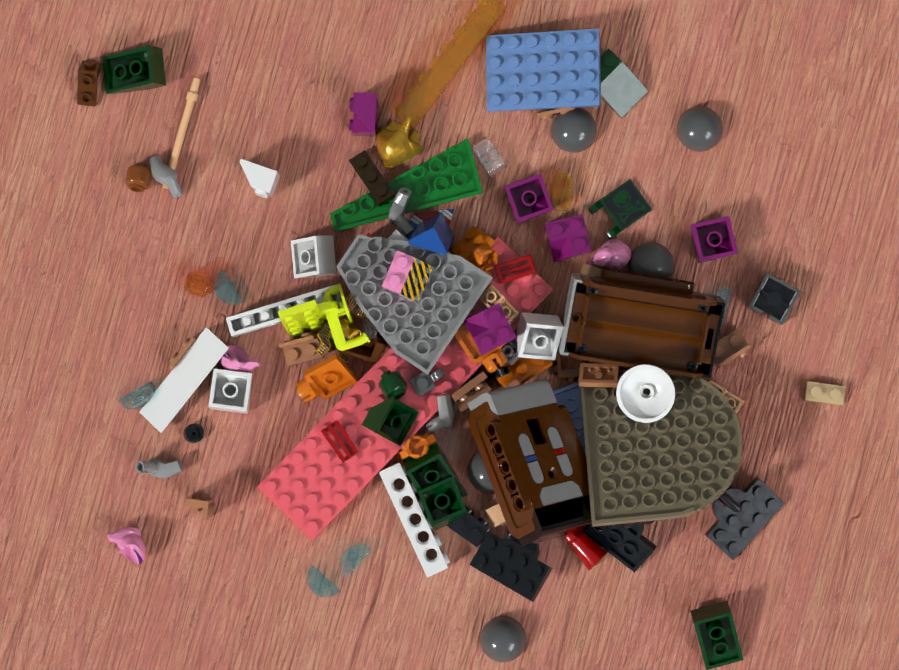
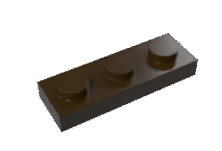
[349,150,395,206]

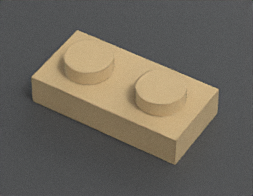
[804,381,846,405]

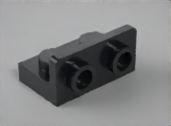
[447,506,490,547]

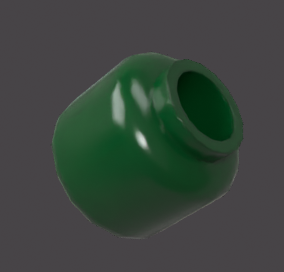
[379,370,407,400]

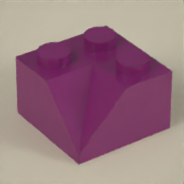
[349,92,378,137]
[504,174,554,225]
[544,214,592,262]
[689,216,738,264]
[464,303,517,355]

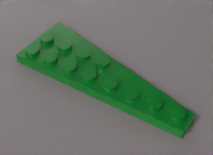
[330,139,483,233]

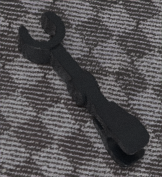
[470,366,510,383]

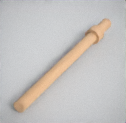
[162,78,201,190]

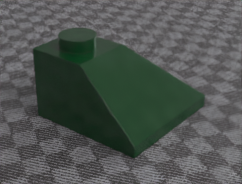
[362,397,419,446]
[417,476,468,530]

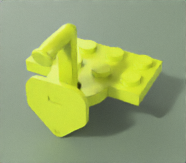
[278,284,370,351]

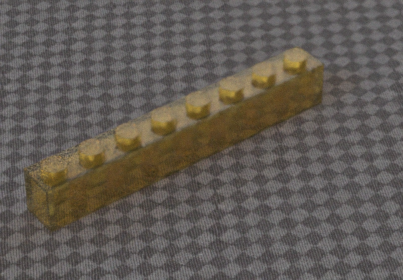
[395,0,506,130]

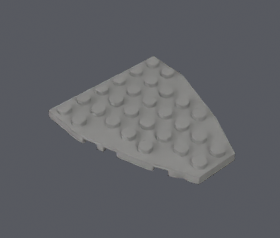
[336,235,493,375]

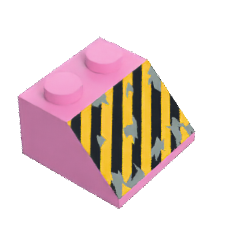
[382,250,433,303]

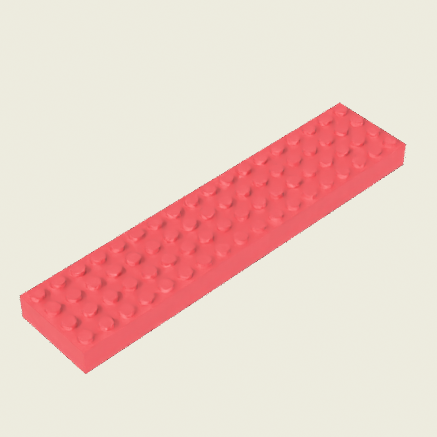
[257,237,553,540]

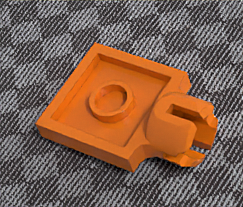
[450,226,498,270]
[454,325,507,373]
[296,354,357,402]
[496,357,553,387]
[399,432,439,459]

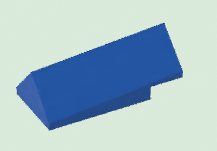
[408,212,454,255]

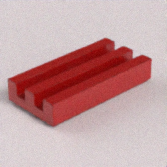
[494,254,537,284]
[321,420,359,463]

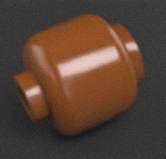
[125,163,152,193]

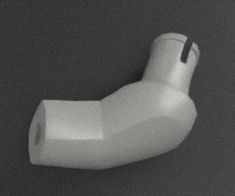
[149,156,184,198]
[388,187,414,237]
[426,394,454,433]
[135,458,184,479]

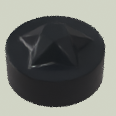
[184,423,204,443]

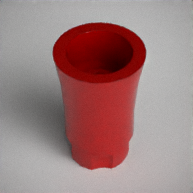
[564,527,608,571]

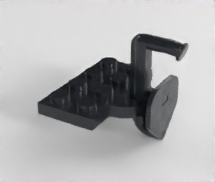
[705,477,785,560]
[574,516,657,573]
[469,529,553,602]

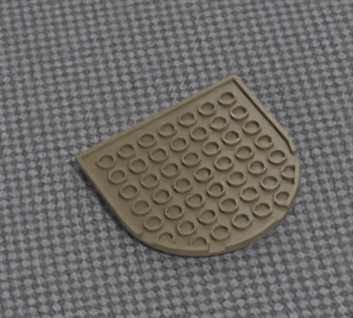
[580,373,743,527]

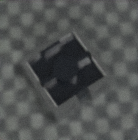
[747,273,801,326]

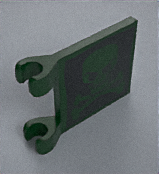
[589,179,652,239]

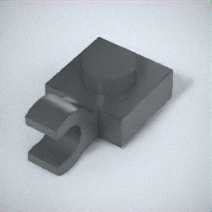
[410,369,445,397]

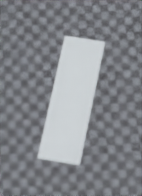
[139,327,229,433]

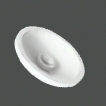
[616,364,675,423]

